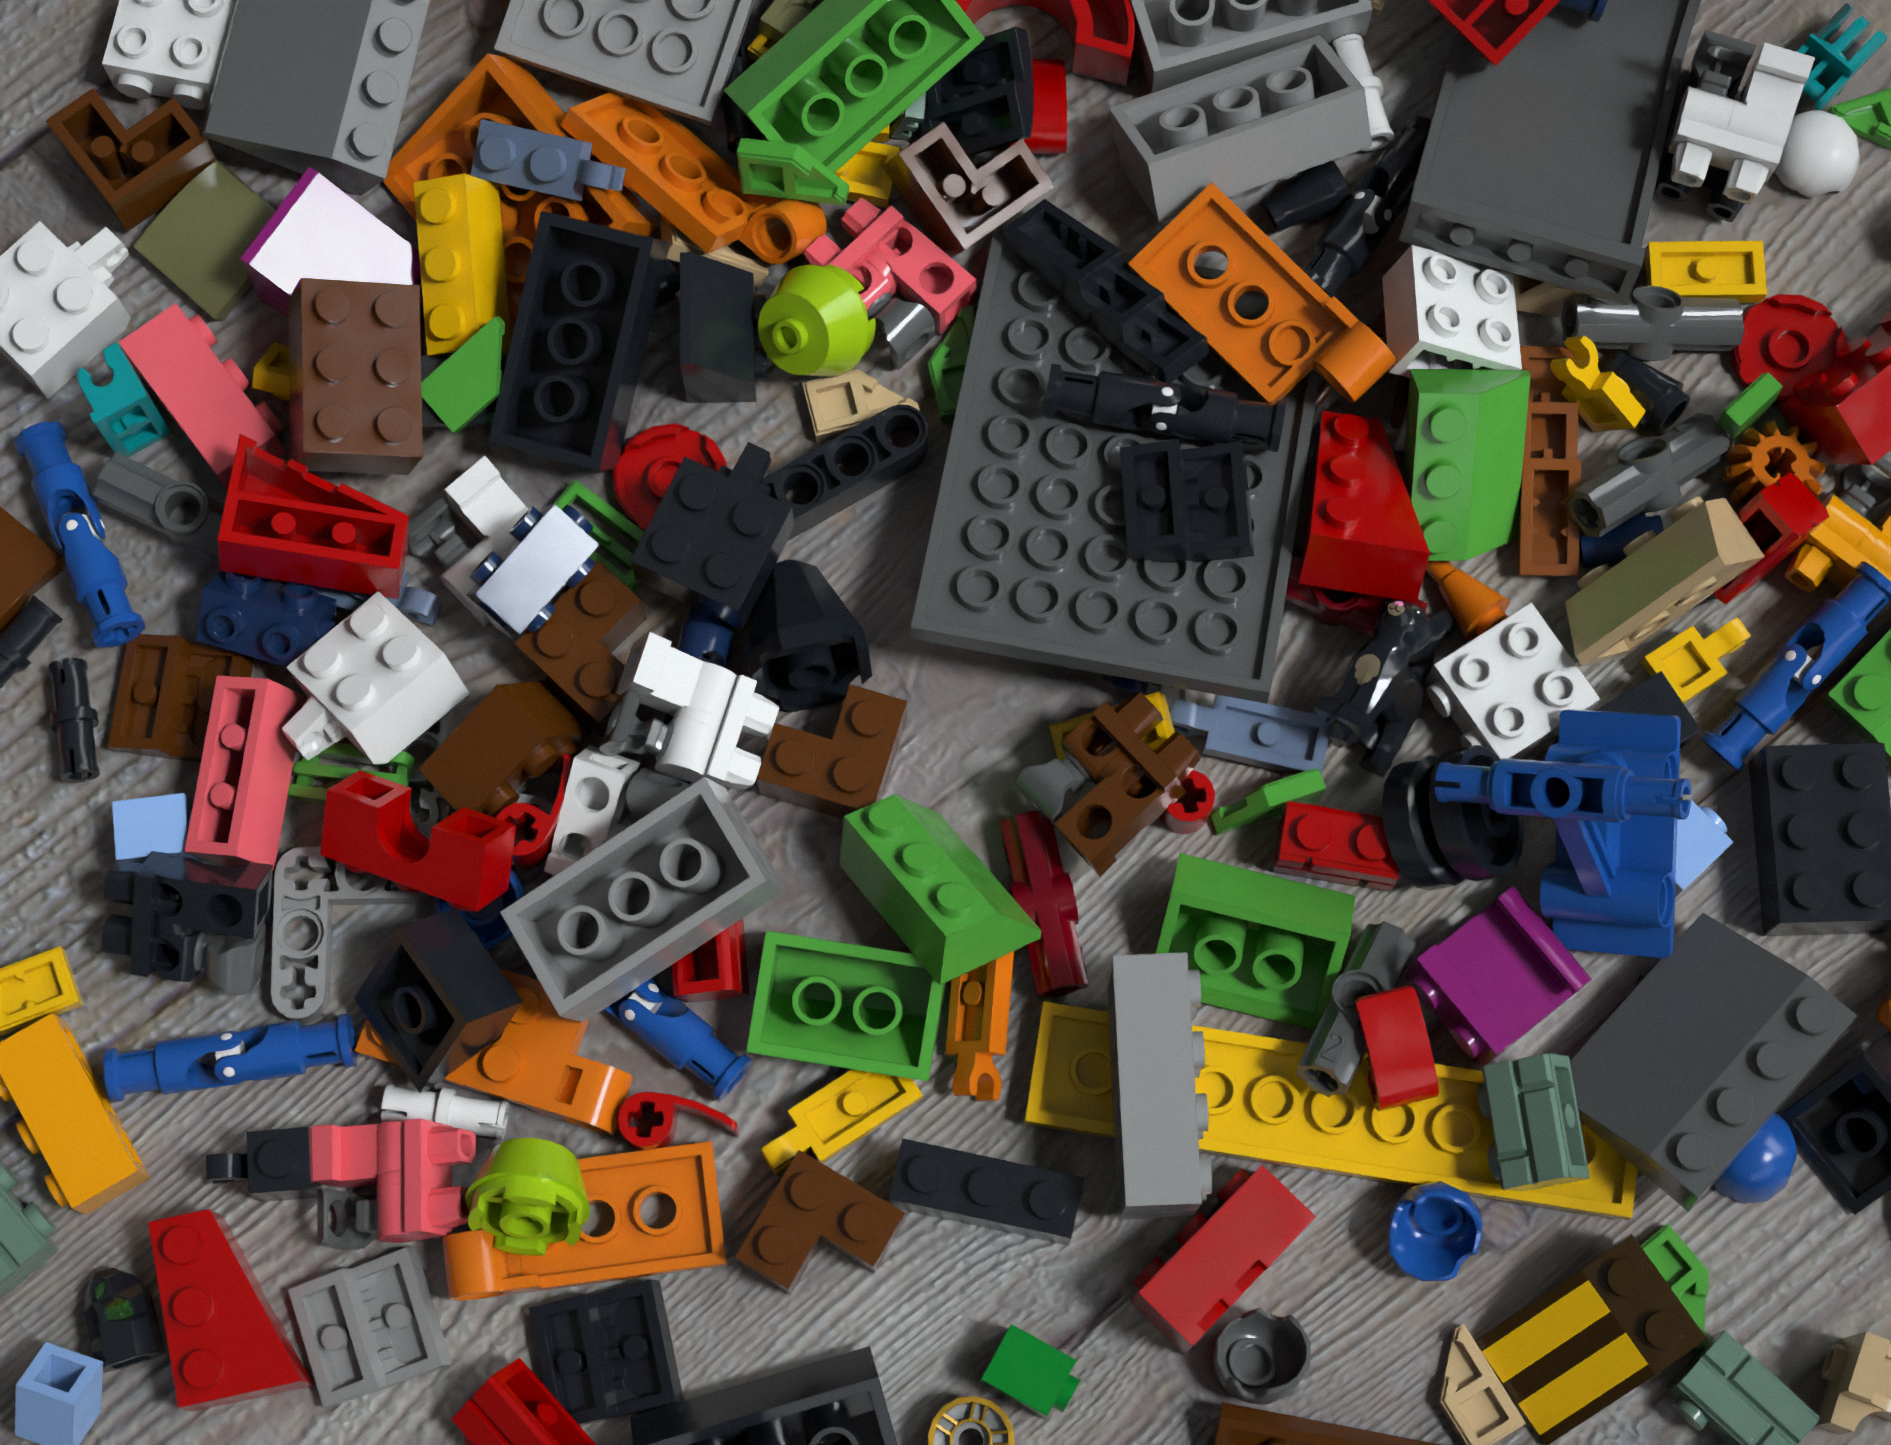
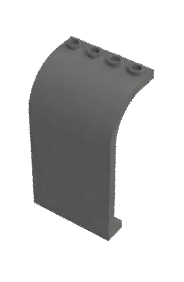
[1398,0,1701,305]

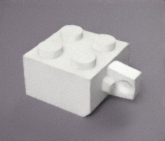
[0,221,131,399]
[282,591,470,764]

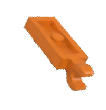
[945,951,1014,1102]

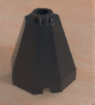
[747,559,873,712]

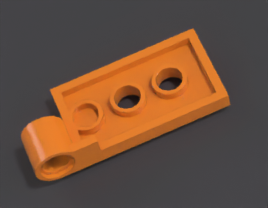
[560,91,827,264]
[1128,182,1397,404]
[355,968,634,1136]
[442,1141,728,1301]

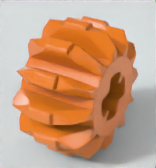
[1722,420,1826,503]

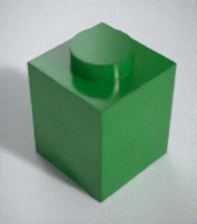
[980,1324,1080,1419]

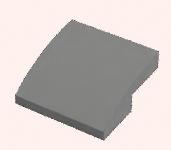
[288,1247,452,1408]

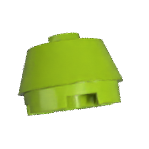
[758,265,876,377]
[465,1138,590,1256]

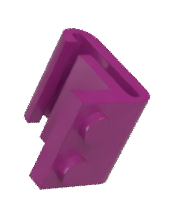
[1403,886,1592,1069]

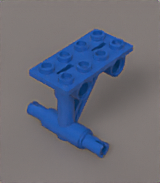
[1435,709,1692,958]

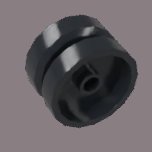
[1381,745,1524,891]

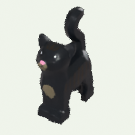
[1315,598,1456,778]

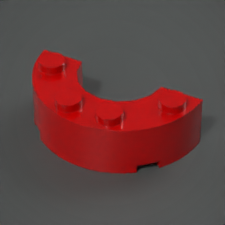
[955,0,1135,86]

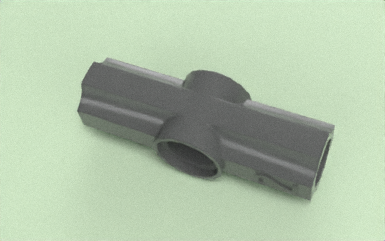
[1561,285,1744,361]
[1567,413,1730,538]
[92,452,225,560]
[1296,921,1416,1097]

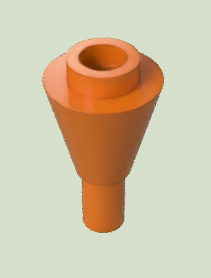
[1426,561,1510,640]

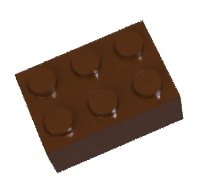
[288,278,423,475]

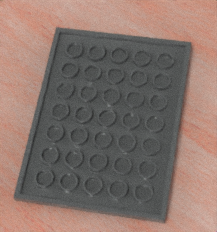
[910,230,1320,704]

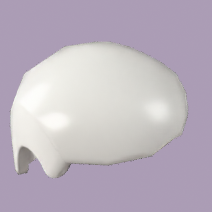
[1774,110,1860,198]

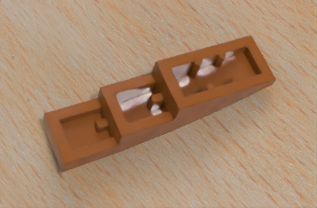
[1516,346,1581,577]

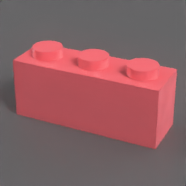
[118,303,286,491]
[184,676,306,870]

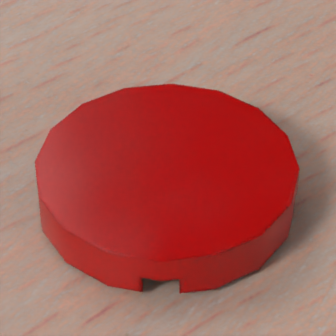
[1730,294,1847,407]
[613,423,727,532]

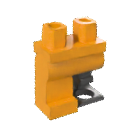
[1784,457,1891,597]

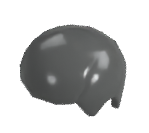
[1212,1308,1311,1405]

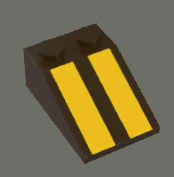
[1475,1234,1707,1445]

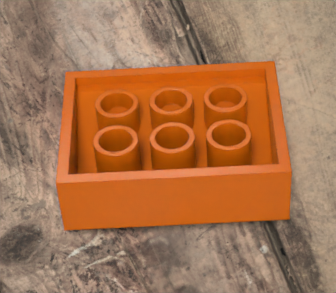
[383,53,659,338]

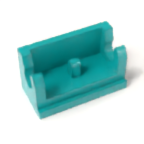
[78,342,172,457]

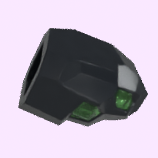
[84,1268,165,1373]

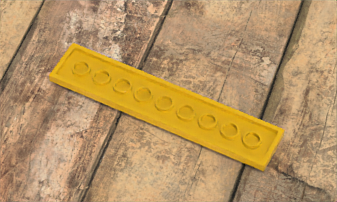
[1024,1001,1638,1221]

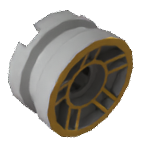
[927,1396,1015,1445]

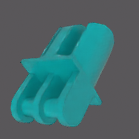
[1796,3,1887,111]

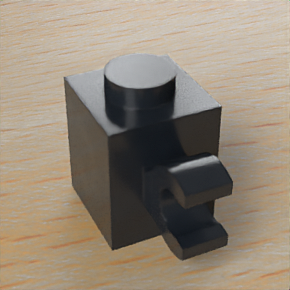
[206,1127,323,1202]

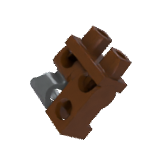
[1016,691,1201,877]

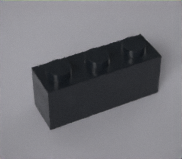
[889,1138,1084,1246]

